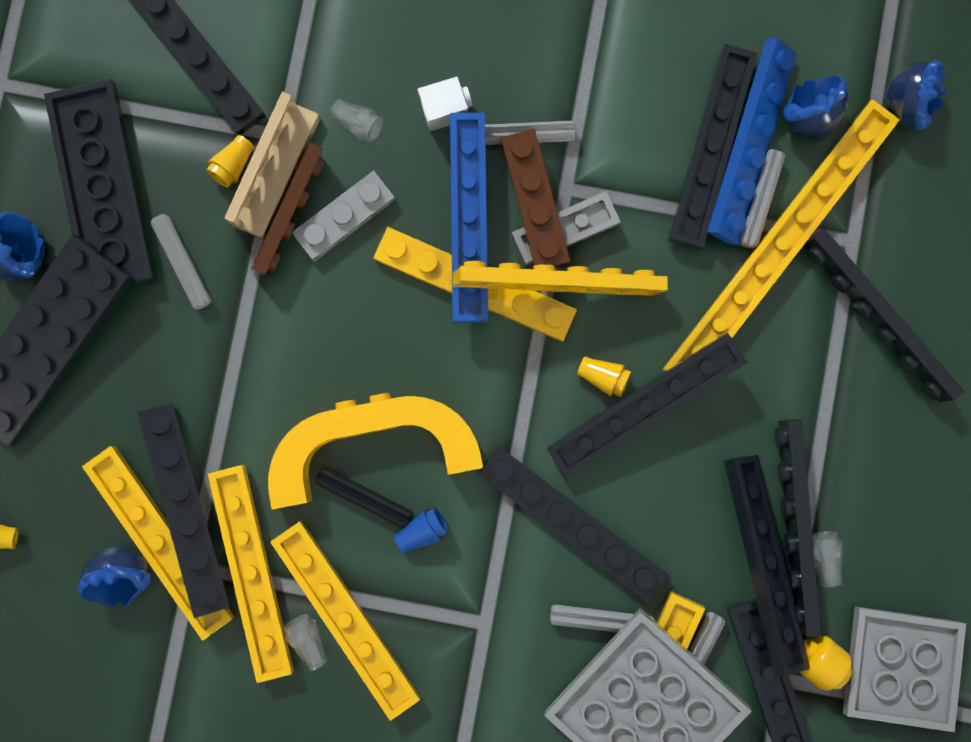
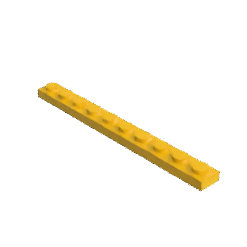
[662,99,900,372]

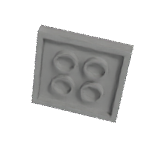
[842,606,966,732]

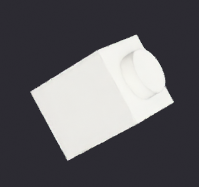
[418,77,473,131]

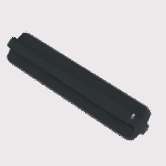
[315,467,413,529]

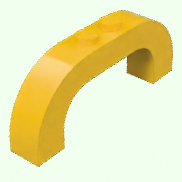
[268,393,483,510]

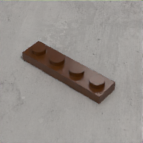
[501,129,570,268]
[250,142,325,276]

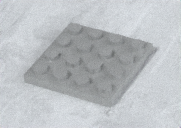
[544,608,752,742]

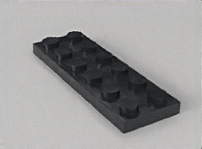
[44,79,156,286]
[0,235,133,446]

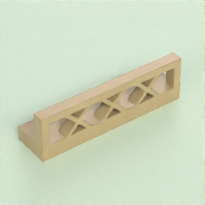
[224,91,320,240]

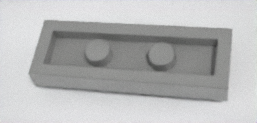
[292,170,395,262]
[511,191,621,266]

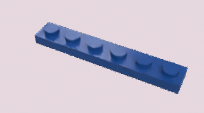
[707,37,797,245]
[450,113,488,323]

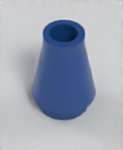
[394,508,449,554]

